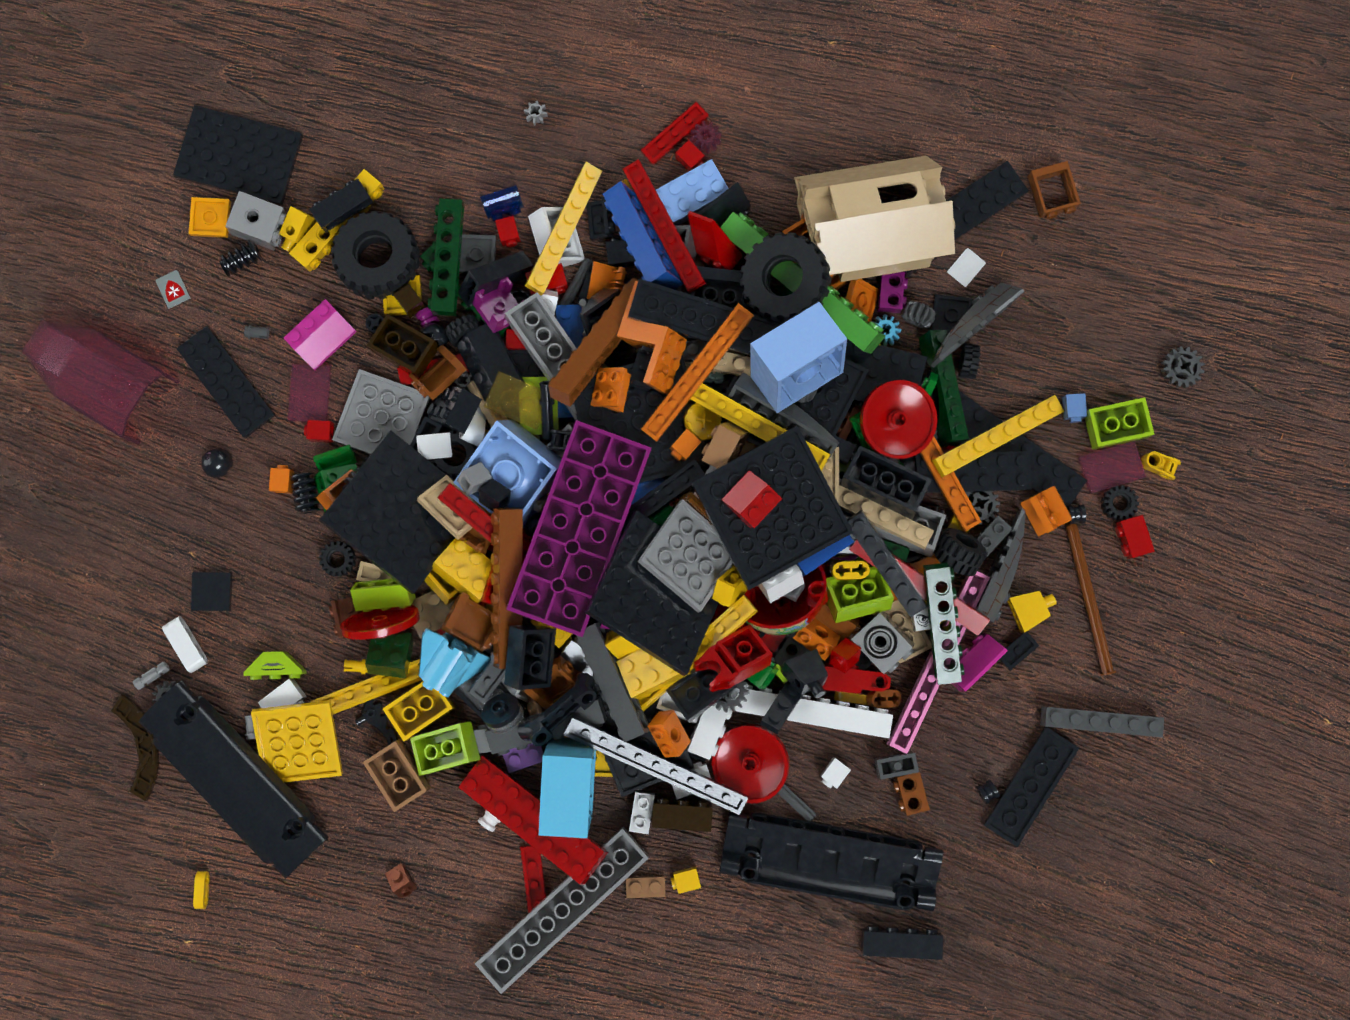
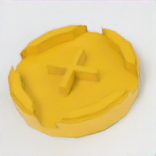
[684,403,722,441]

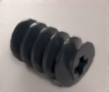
[219,240,263,277]
[290,473,320,514]

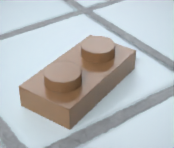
[626,876,666,898]

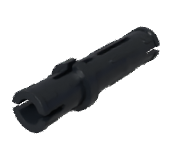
[539,381,554,440]

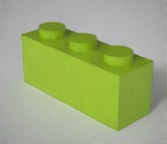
[350,578,416,612]

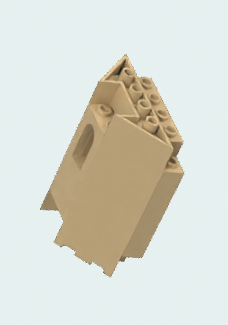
[794,156,955,282]

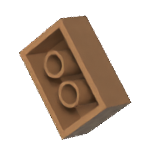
[702,421,750,468]
[363,739,431,812]

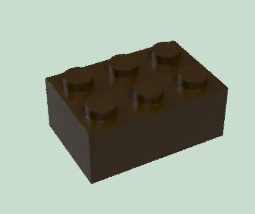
[367,314,439,379]
[652,797,713,832]

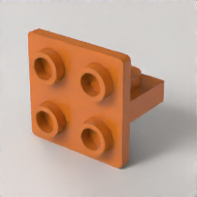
[591,367,631,412]
[1021,486,1072,536]

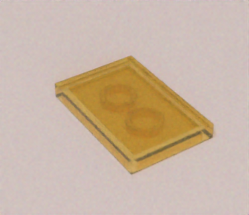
[483,371,541,430]

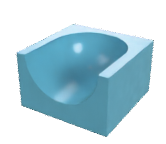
[538,737,596,838]

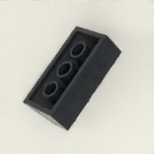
[455,324,526,408]

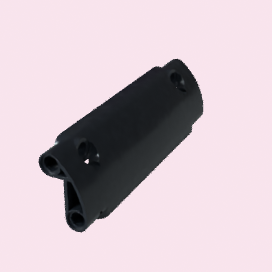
[138,680,329,879]
[719,812,943,911]

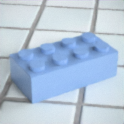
[656,159,729,225]

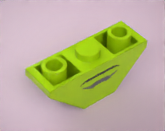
[244,651,307,680]

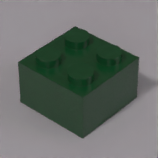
[365,632,414,678]

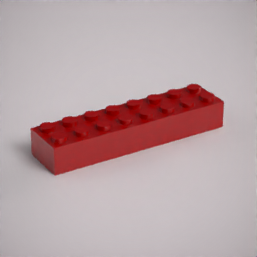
[458,756,608,885]

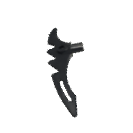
[355,699,398,745]

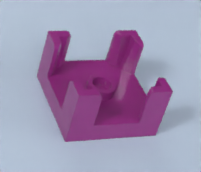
[473,277,524,333]

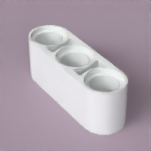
[459,407,486,446]
[162,616,208,673]

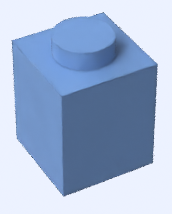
[1062,393,1087,423]

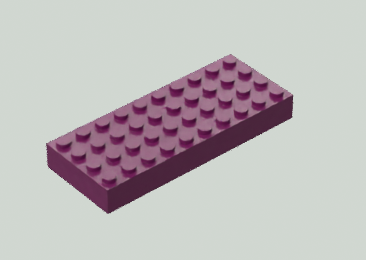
[506,420,652,637]

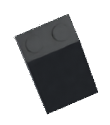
[580,289,621,336]

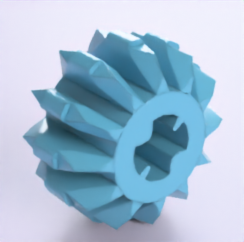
[872,314,901,346]

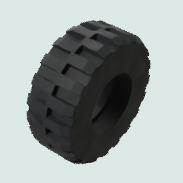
[331,211,420,299]
[740,232,831,323]

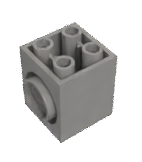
[225,191,287,251]
[851,611,914,674]

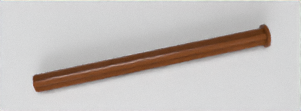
[1066,524,1116,676]

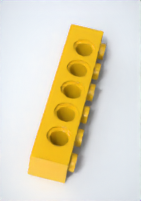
[289,169,384,272]

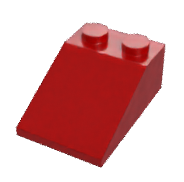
[688,211,743,270]

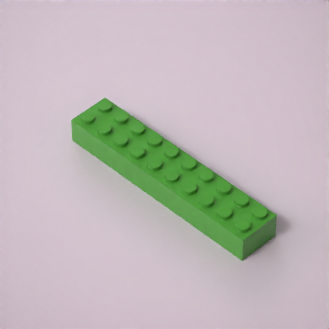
[721,212,886,354]

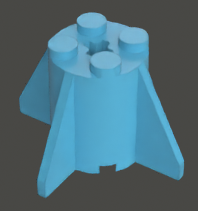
[418,628,491,697]

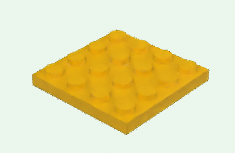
[251,700,343,782]

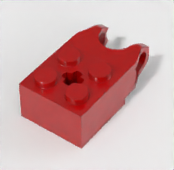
[693,624,773,692]
[822,663,891,694]

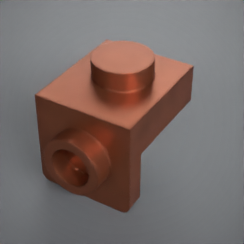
[385,863,417,898]

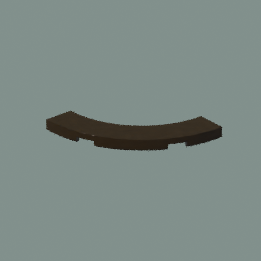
[111,694,159,801]

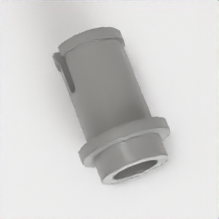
[244,715,256,740]

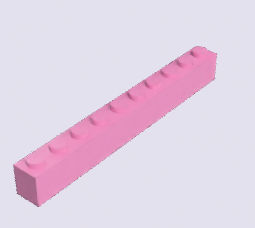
[887,571,990,754]

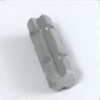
[133,661,170,690]

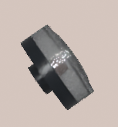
[481,693,524,734]

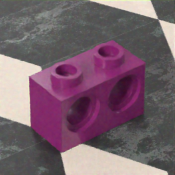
[877,272,908,313]

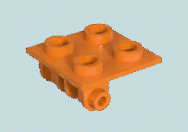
[587,261,627,299]

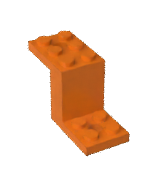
[617,281,687,395]

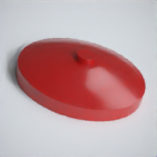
[860,380,937,459]
[340,605,420,640]
[712,724,790,804]

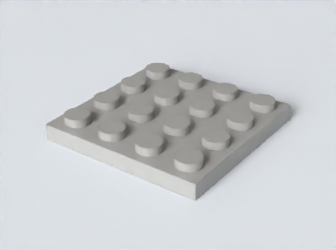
[332,369,430,454]
[638,499,733,612]

